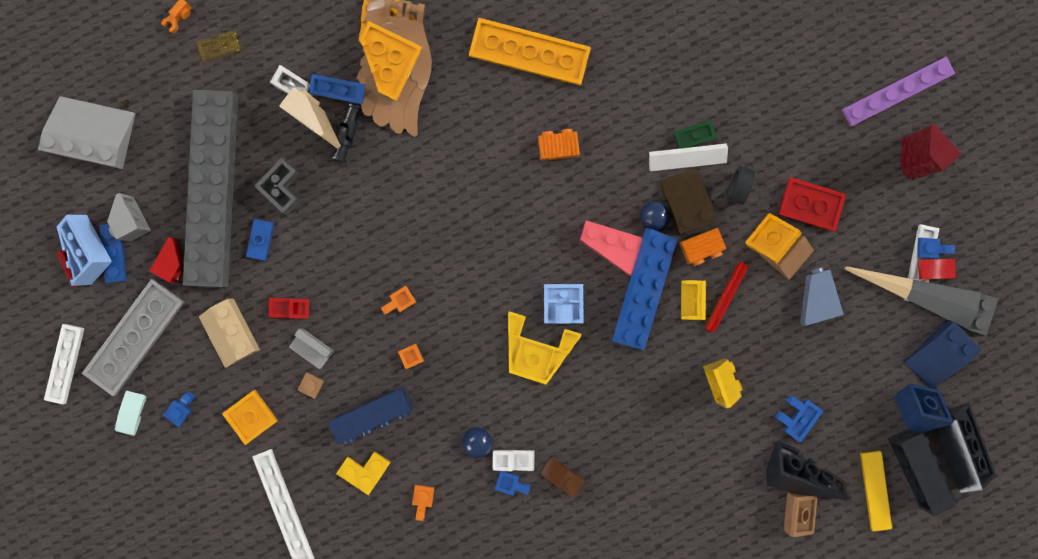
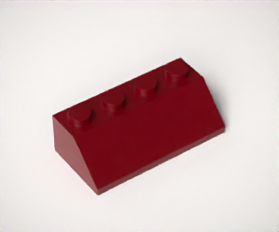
[900,123,962,180]

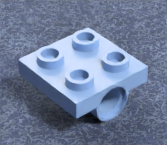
[544,284,583,323]

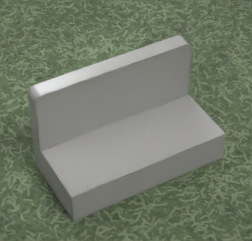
[289,328,334,369]

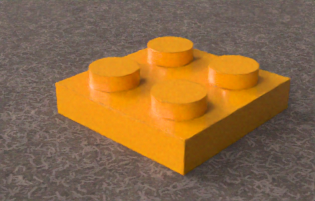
[745,213,802,264]
[222,390,278,445]

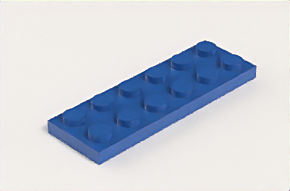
[612,228,678,350]

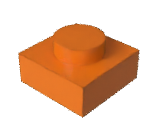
[398,344,424,369]

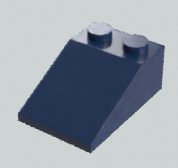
[904,321,981,389]

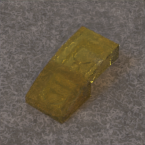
[197,31,240,62]

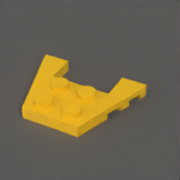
[508,311,581,384]

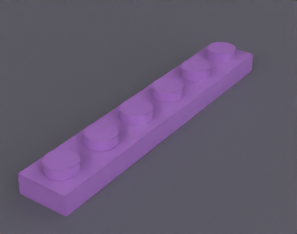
[842,56,955,127]

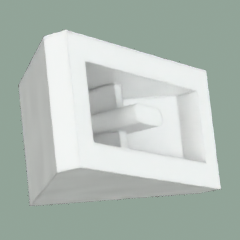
[270,65,310,94]

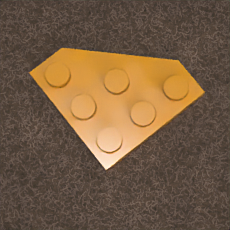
[360,21,423,101]

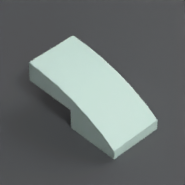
[115,391,146,436]

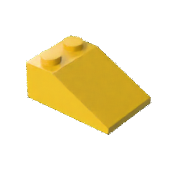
[703,359,742,408]

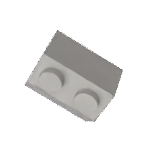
[107,193,151,242]

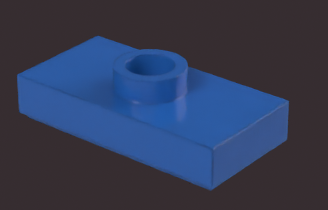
[246,219,274,261]

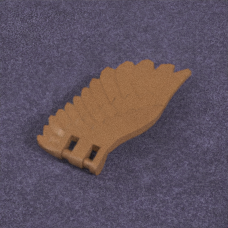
[357,0,432,137]

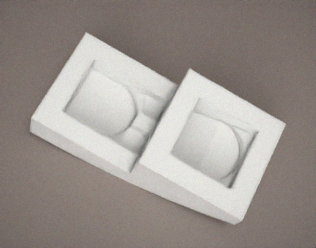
[493,450,534,471]

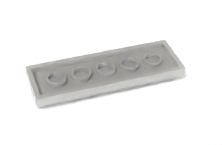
[82,279,185,396]

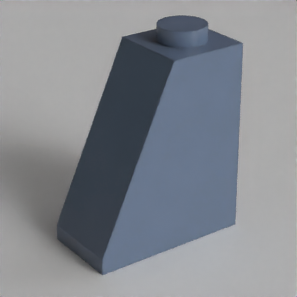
[800,267,844,326]

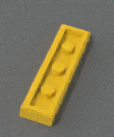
[860,451,892,531]

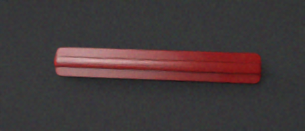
[705,262,749,333]

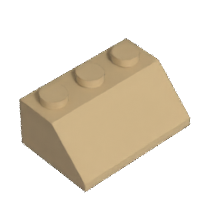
[199,299,260,368]

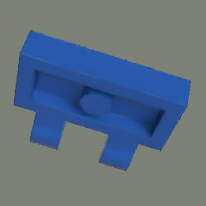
[775,395,823,443]

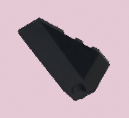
[766,441,848,500]

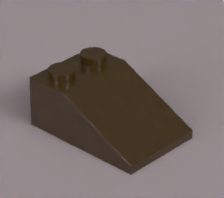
[659,169,718,235]

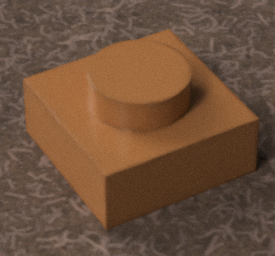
[298,372,324,399]

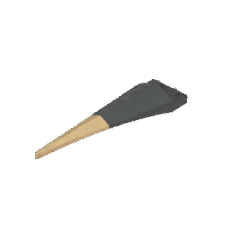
[844,267,998,336]

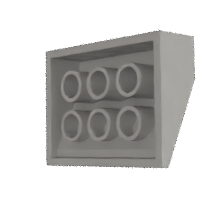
[38,96,136,169]

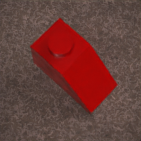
[149,237,184,283]

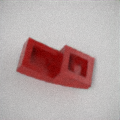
[918,259,956,280]
[269,298,309,319]

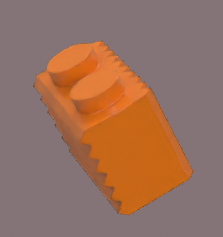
[538,129,580,161]
[679,228,726,266]

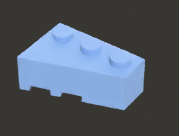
[57,215,112,286]

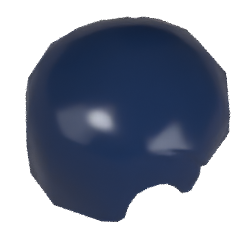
[640,201,670,231]
[462,427,492,459]

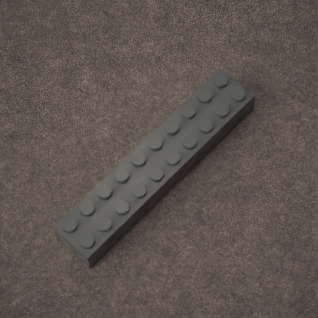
[183,90,238,287]

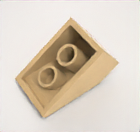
[280,87,340,149]

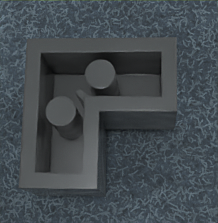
[255,158,301,215]

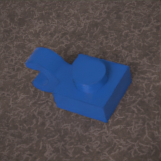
[917,237,955,259]
[163,392,195,427]
[495,471,531,496]

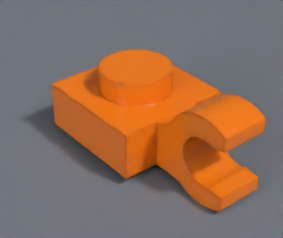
[161,0,192,34]
[381,286,416,315]
[412,485,435,521]

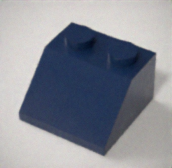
[894,384,954,432]

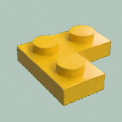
[336,452,391,495]

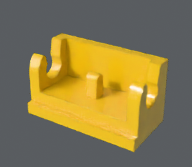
[681,280,706,320]

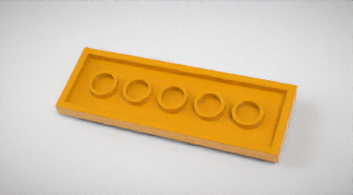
[469,18,591,86]

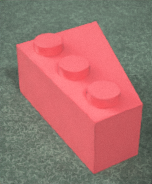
[579,221,643,276]

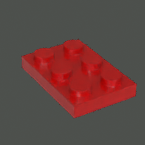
[778,177,846,232]

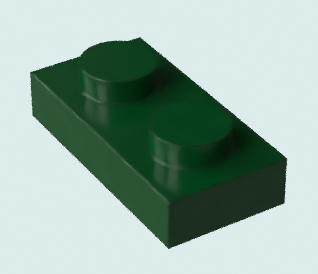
[673,120,717,149]

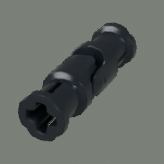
[330,102,362,163]

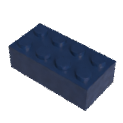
[328,386,414,445]

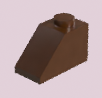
[540,457,585,498]

